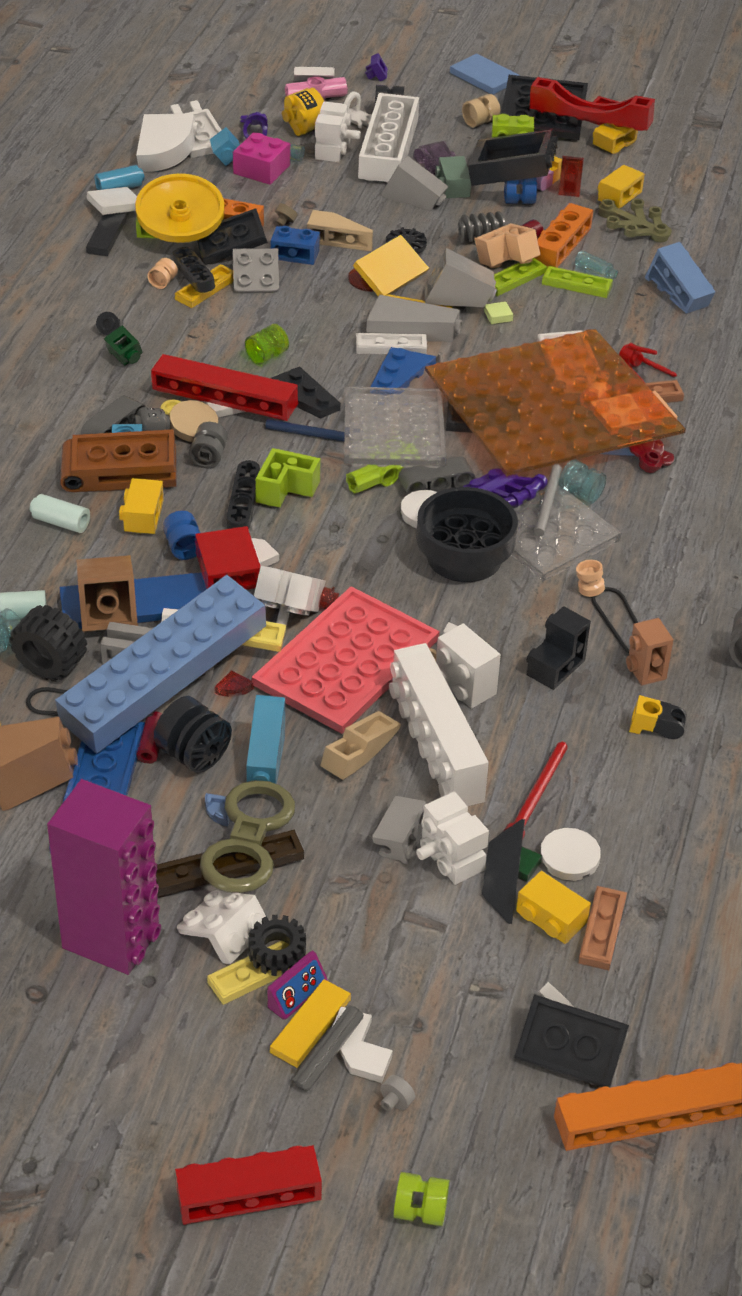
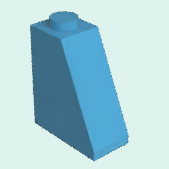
[246,695,285,784]

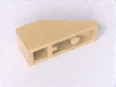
[307,210,373,251]

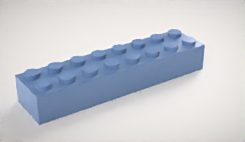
[55,575,266,754]

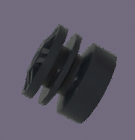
[154,696,232,773]

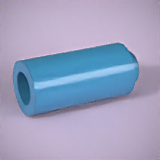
[94,165,145,190]

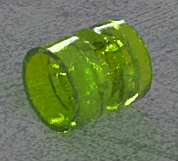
[244,323,289,365]

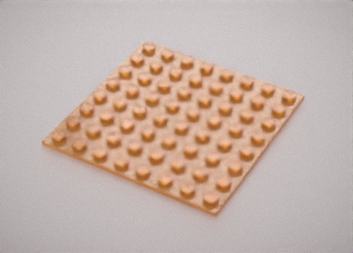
[425,329,686,476]

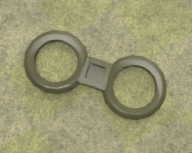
[200,780,295,893]

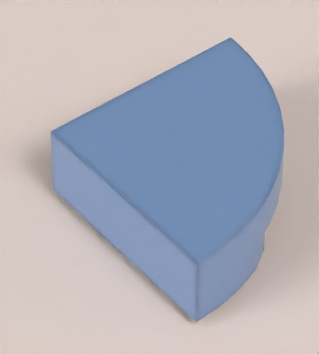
[205,793,230,827]

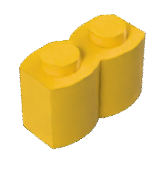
[593,123,638,154]

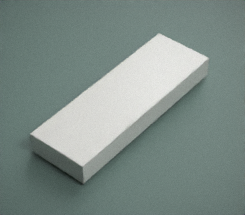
[356,333,427,354]

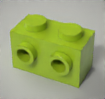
[491,114,534,138]

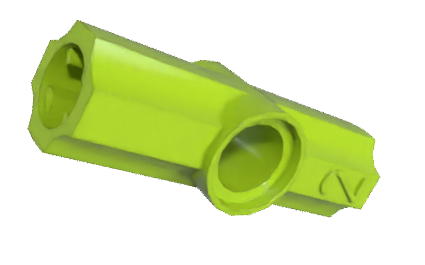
[346,447,420,494]

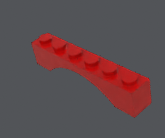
[530,77,655,131]

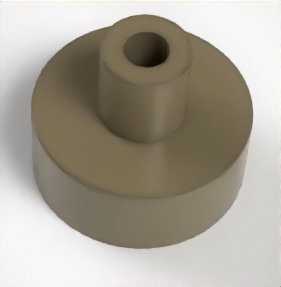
[275,203,298,226]

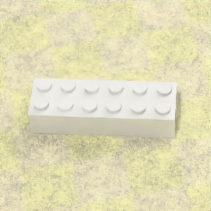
[358,93,419,183]
[389,643,489,806]

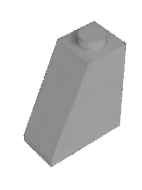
[381,156,449,211]

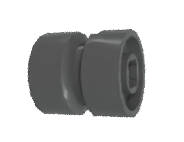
[189,421,228,469]

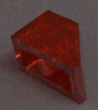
[558,156,584,197]

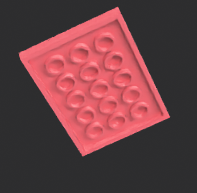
[252,586,440,734]

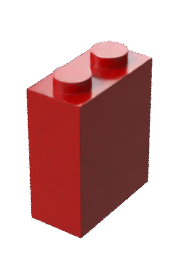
[195,526,261,590]

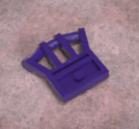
[463,468,548,508]

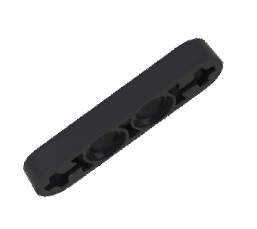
[172,247,215,293]
[227,460,260,530]

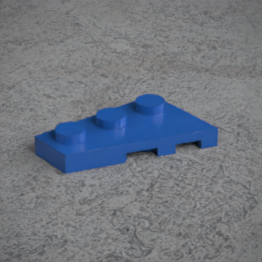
[370,347,436,400]

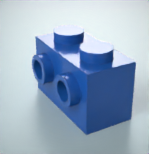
[271,226,320,265]

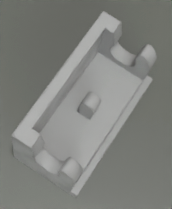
[372,796,426,864]

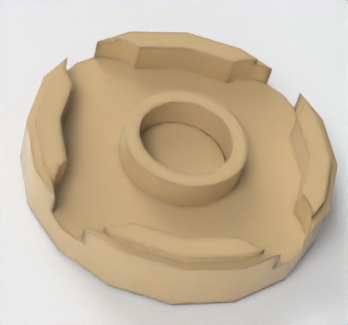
[169,400,218,442]

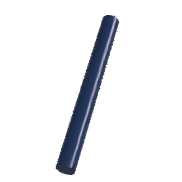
[265,419,363,445]

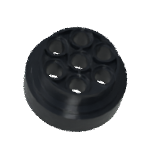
[416,487,518,582]

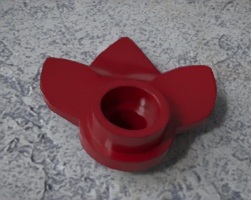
[628,435,674,473]

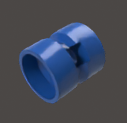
[504,177,537,204]
[163,510,201,560]

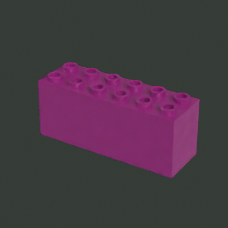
[47,779,161,975]

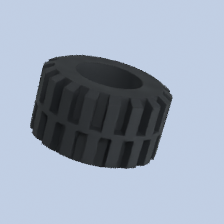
[9,605,87,681]

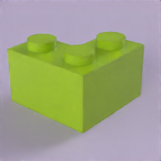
[256,448,321,507]

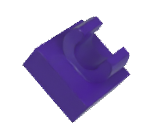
[365,53,388,81]

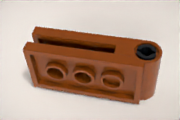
[60,429,177,492]

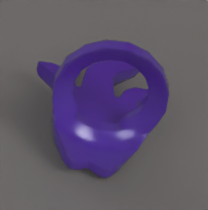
[240,112,268,139]

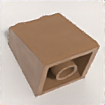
[76,555,138,632]
[0,717,78,811]

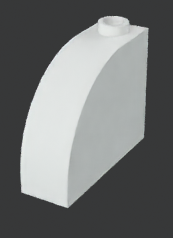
[136,114,199,172]

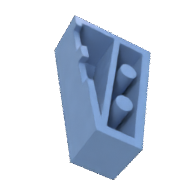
[644,242,715,314]

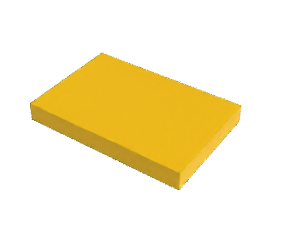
[353,235,429,297]

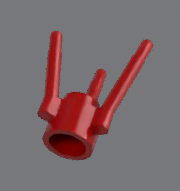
[619,342,677,384]

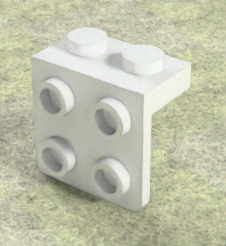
[177,890,266,964]

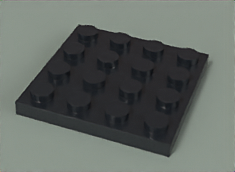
[501,75,588,140]

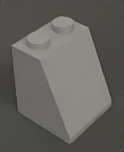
[425,248,497,307]

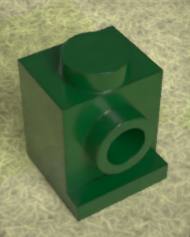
[104,325,143,366]

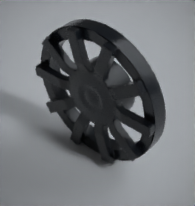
[386,227,427,254]

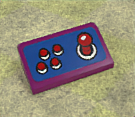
[267,950,328,1020]

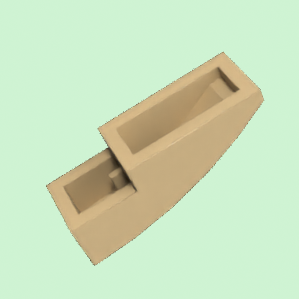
[320,711,401,780]

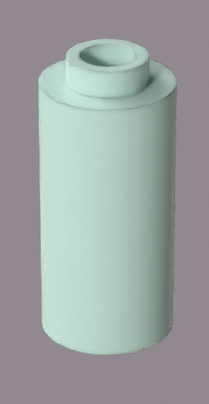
[30,494,90,533]
[0,590,47,620]

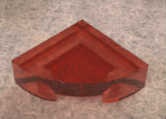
[215,670,254,697]

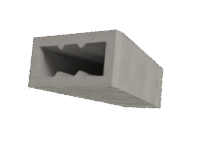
[366,295,462,342]

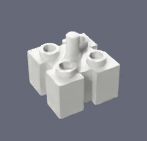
[315,102,361,162]
[254,565,326,626]
[416,791,489,885]

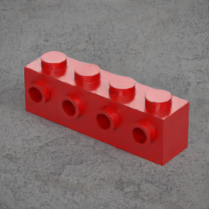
[175,1145,322,1225]

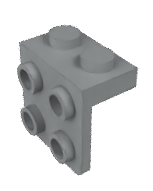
[233,248,279,293]

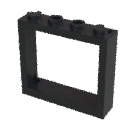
[468,129,558,186]

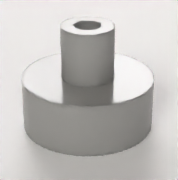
[380,1075,415,1111]

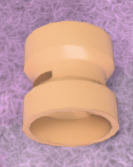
[147,258,178,289]
[576,560,605,597]

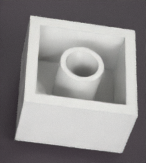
[436,623,501,709]

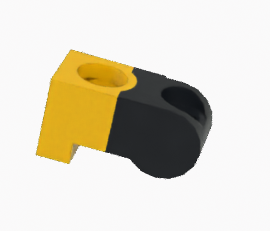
[629,695,687,739]

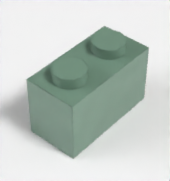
[435,156,471,198]

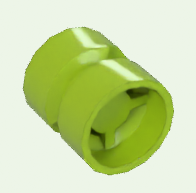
[393,1172,450,1227]

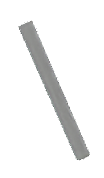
[534,464,562,536]

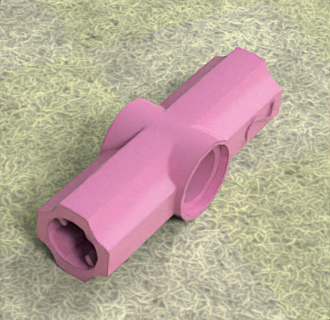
[285,76,347,100]

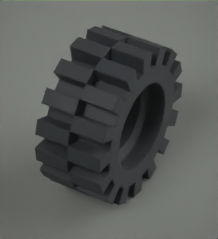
[248,914,306,976]

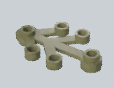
[598,198,672,242]

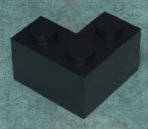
[526,606,591,690]

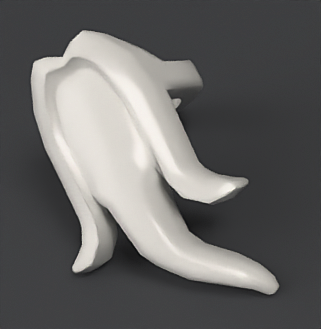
[344,91,372,128]

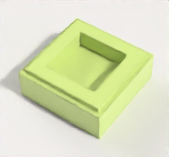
[484,302,513,324]

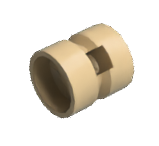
[462,94,500,128]

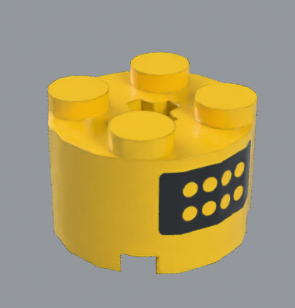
[281,87,324,136]

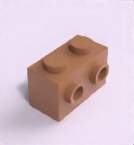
[626,618,674,686]

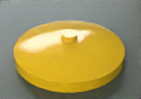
[135,174,224,243]

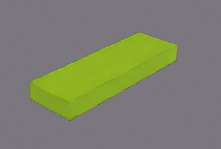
[494,258,547,296]
[542,266,613,298]

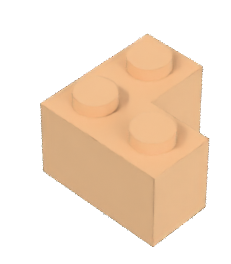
[474,223,540,268]

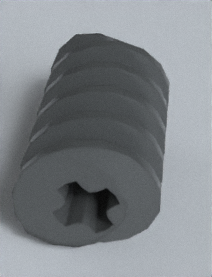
[458,211,505,243]

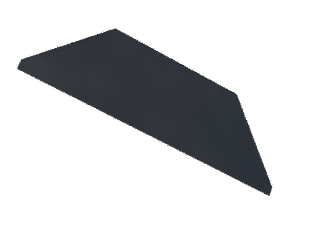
[482,819,525,924]

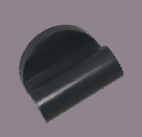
[96,312,121,335]

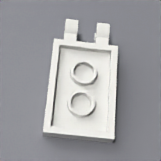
[170,100,221,158]

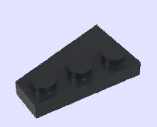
[271,366,341,419]

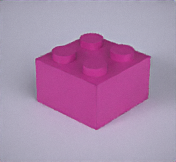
[233,132,290,185]

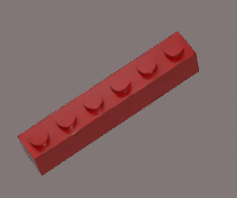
[151,354,298,421]

